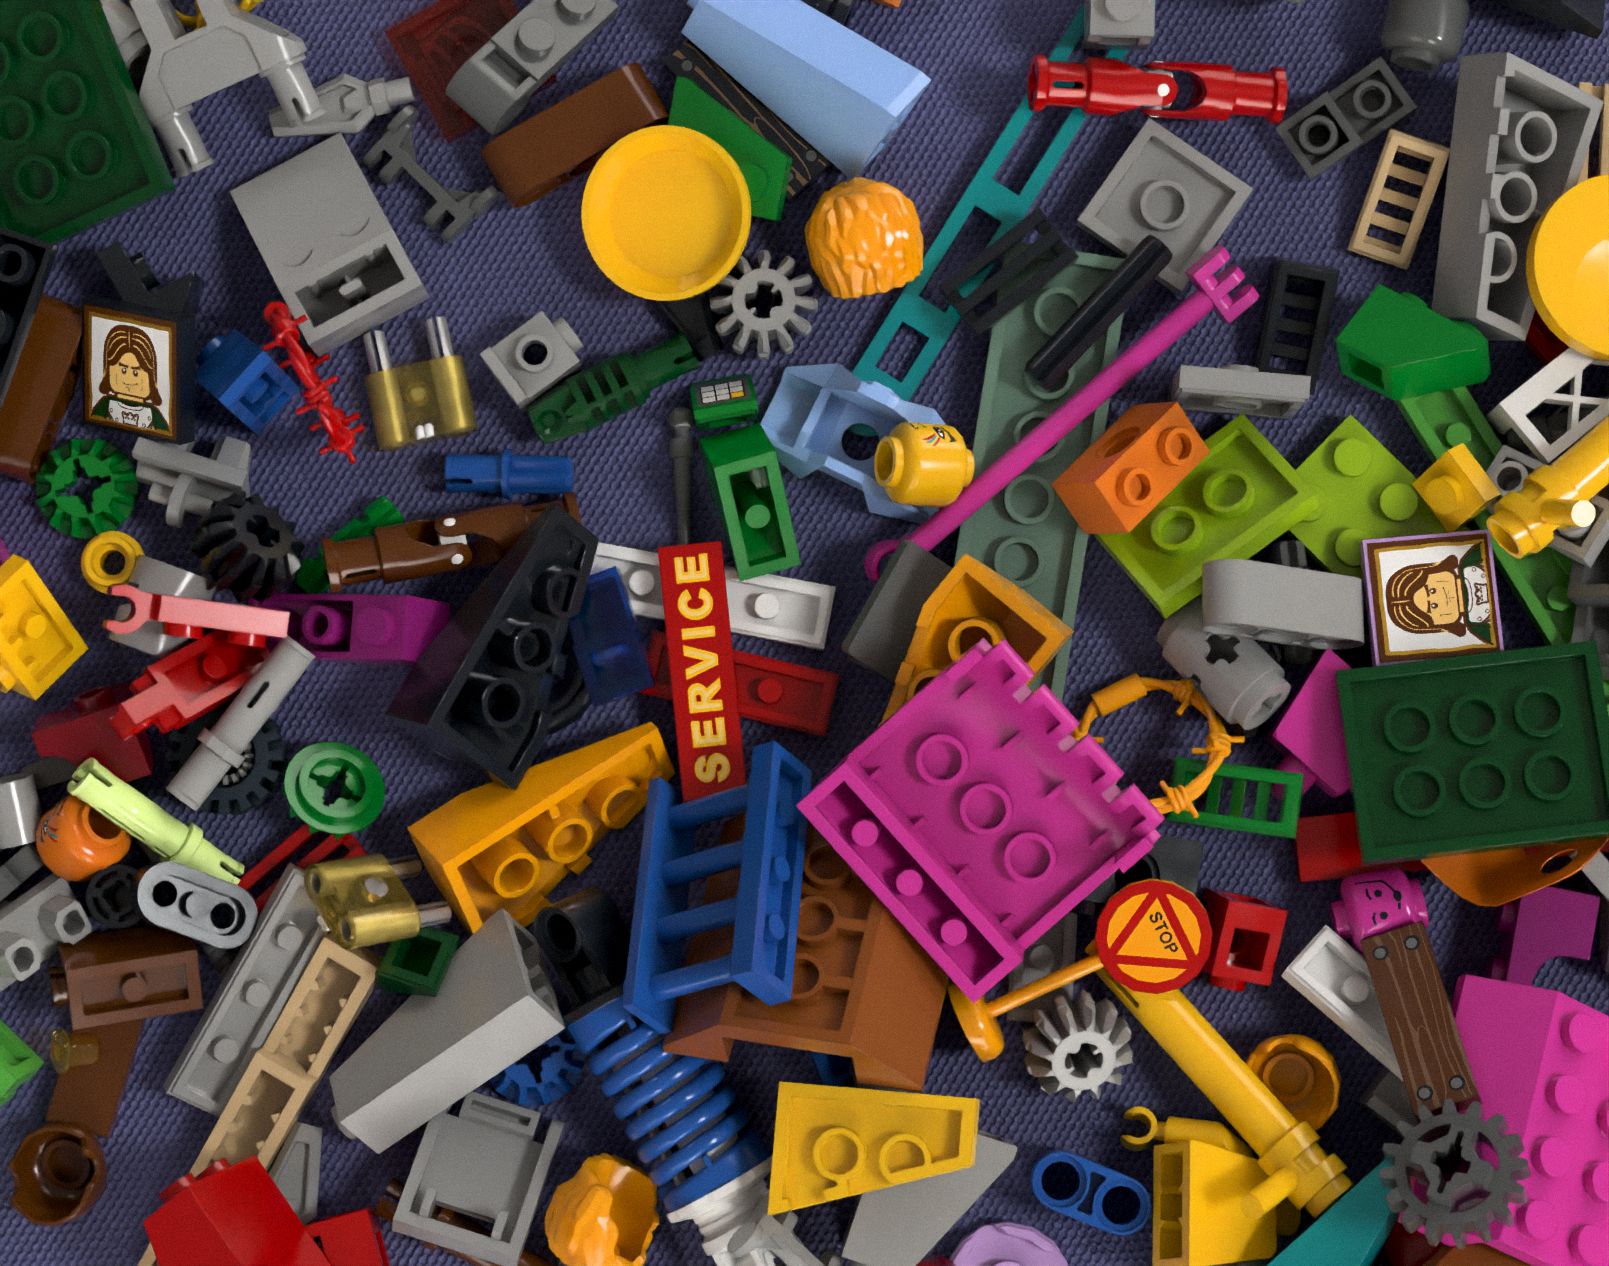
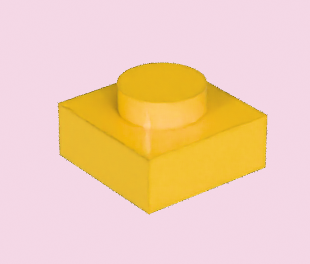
[1412,443,1501,533]

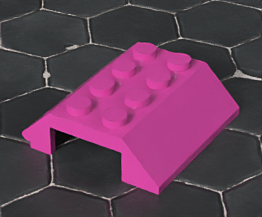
[796,637,1165,1004]
[1398,974,1609,1266]

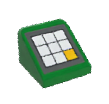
[690,374,759,431]

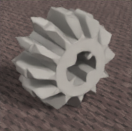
[710,250,818,360]
[1022,989,1133,1104]

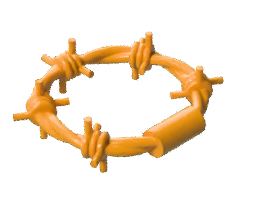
[1070,672,1245,818]

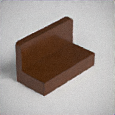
[57,926,203,1030]

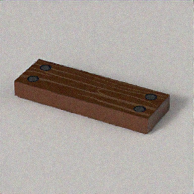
[1360,921,1483,1124]

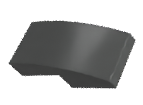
[1275,56,1418,180]

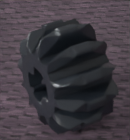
[190,492,305,604]

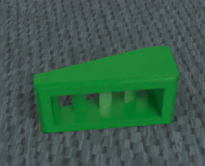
[1166,757,1304,839]

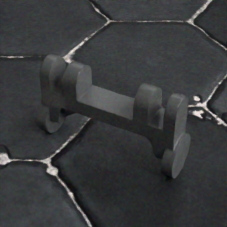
[362,105,502,244]

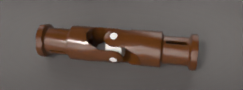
[321,492,582,594]

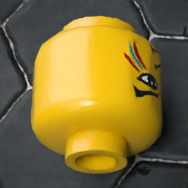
[874,422,975,508]

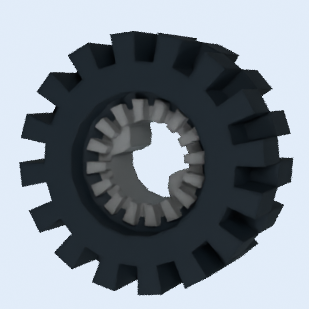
[166,699,289,815]

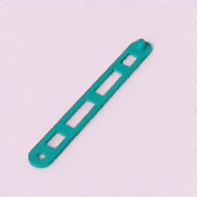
[848,0,1156,437]

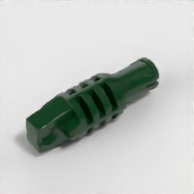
[525,332,700,444]

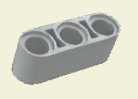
[1202,559,1364,650]

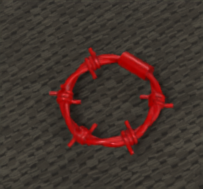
[262,301,365,465]

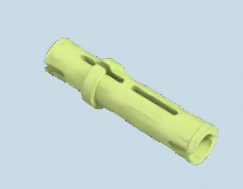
[67,757,245,885]

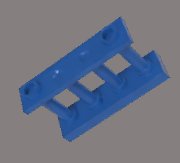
[622,740,812,1035]

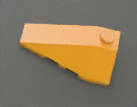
[878,553,1074,727]
[407,722,675,937]

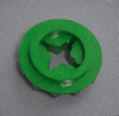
[35,438,138,539]
[281,742,385,841]

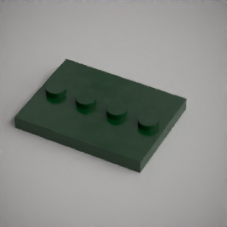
[0,0,176,245]
[1334,640,1609,866]

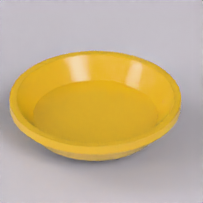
[581,125,752,301]

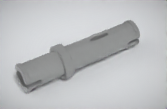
[166,635,316,811]

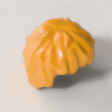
[804,177,924,299]
[545,1153,659,1266]

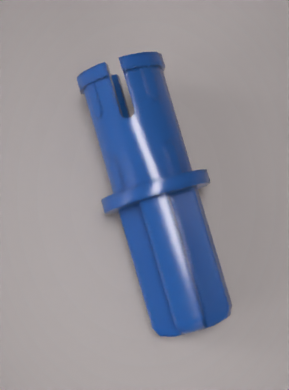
[445,449,574,499]

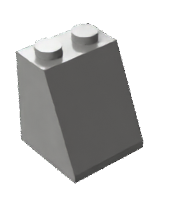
[840,1129,1018,1266]

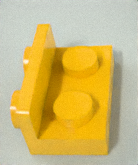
[0,554,89,701]

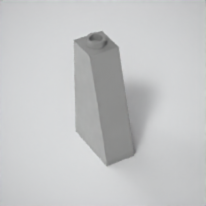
[329,908,565,1154]

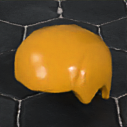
[1245,1034,1342,1131]

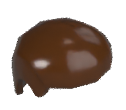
[8,1122,108,1227]

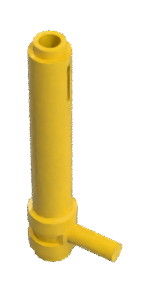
[1486,415,1609,559]
[1085,939,1354,1219]

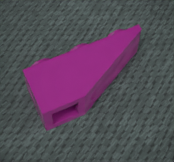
[248,593,450,666]

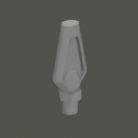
[268,74,416,137]
[269,1121,323,1226]

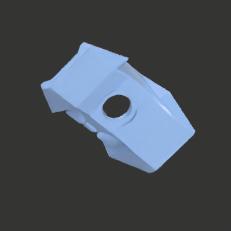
[760,363,946,524]

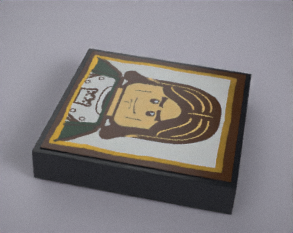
[82,296,195,445]

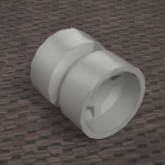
[107,554,217,659]

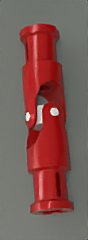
[1027,54,1288,124]

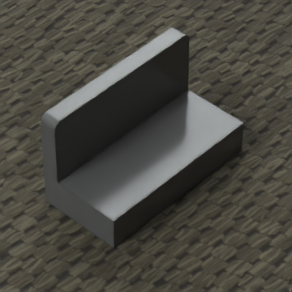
[841,539,952,684]

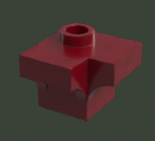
[31,679,156,783]

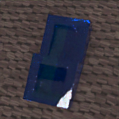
[568,566,656,708]

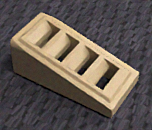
[1347,128,1450,270]

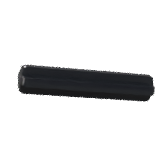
[1025,235,1173,390]

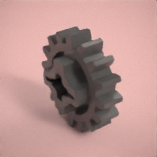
[1379,1098,1531,1249]

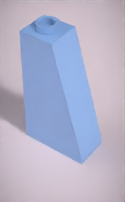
[681,0,931,179]

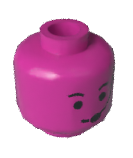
[1329,867,1429,957]

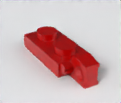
[108,629,271,741]

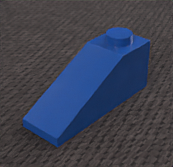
[195,329,300,435]

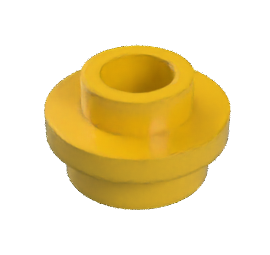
[81,531,145,595]

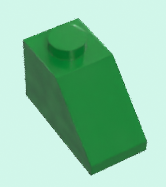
[699,423,801,582]

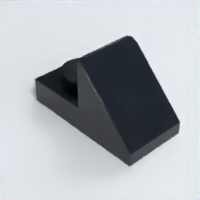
[96,241,204,316]

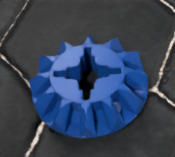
[489,1010,585,1106]

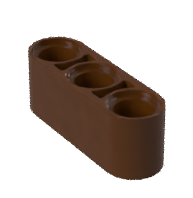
[481,63,669,209]
[0,293,82,484]

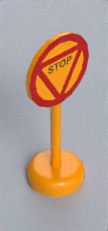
[947,878,1213,1063]

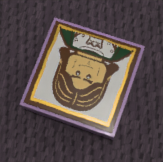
[1359,529,1504,667]

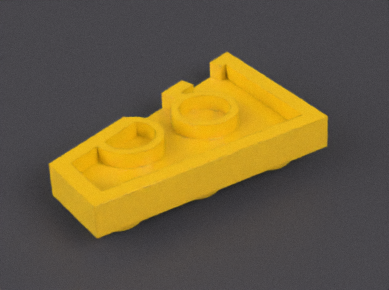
[767,1081,980,1216]

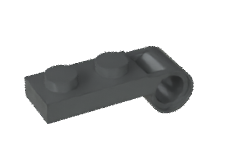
[445,0,619,136]

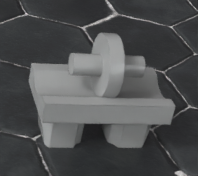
[132,436,251,528]
[0,873,92,992]

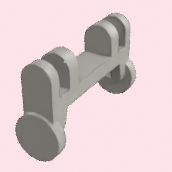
[727,1193,843,1266]

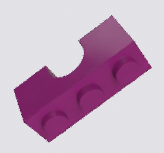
[1484,886,1601,986]

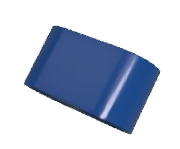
[1028,1148,1151,1236]

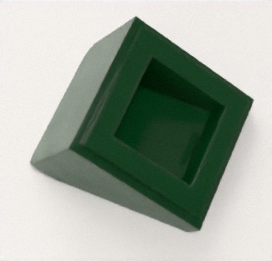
[375,926,460,997]

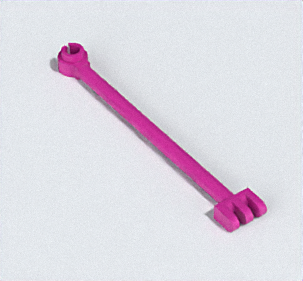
[864,245,1259,585]

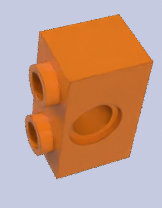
[1051,401,1210,534]

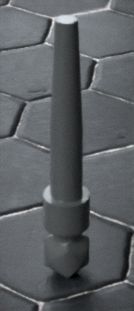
[668,407,695,545]

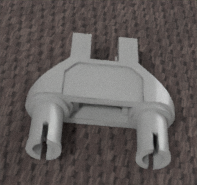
[130,0,327,179]

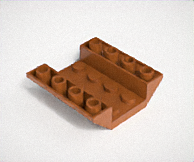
[663,813,949,1093]

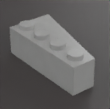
[1431,52,1604,341]

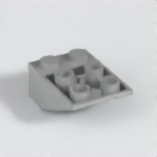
[229,132,430,357]

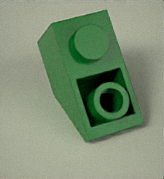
[1336,284,1491,401]

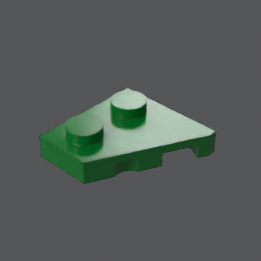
[668,76,793,221]

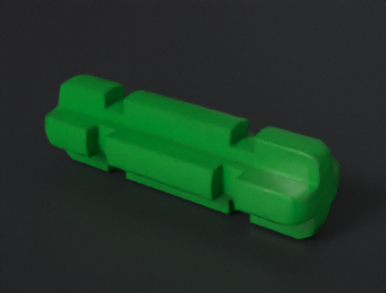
[294,496,404,594]

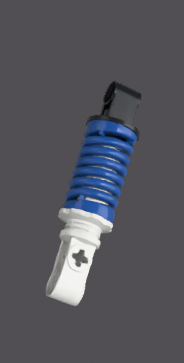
[534,886,803,1266]

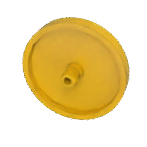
[1526,174,1609,361]

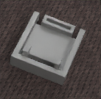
[392,1091,565,1266]

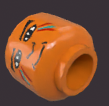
[35,794,133,882]

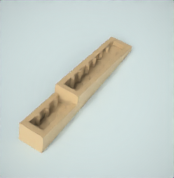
[137,930,382,1266]

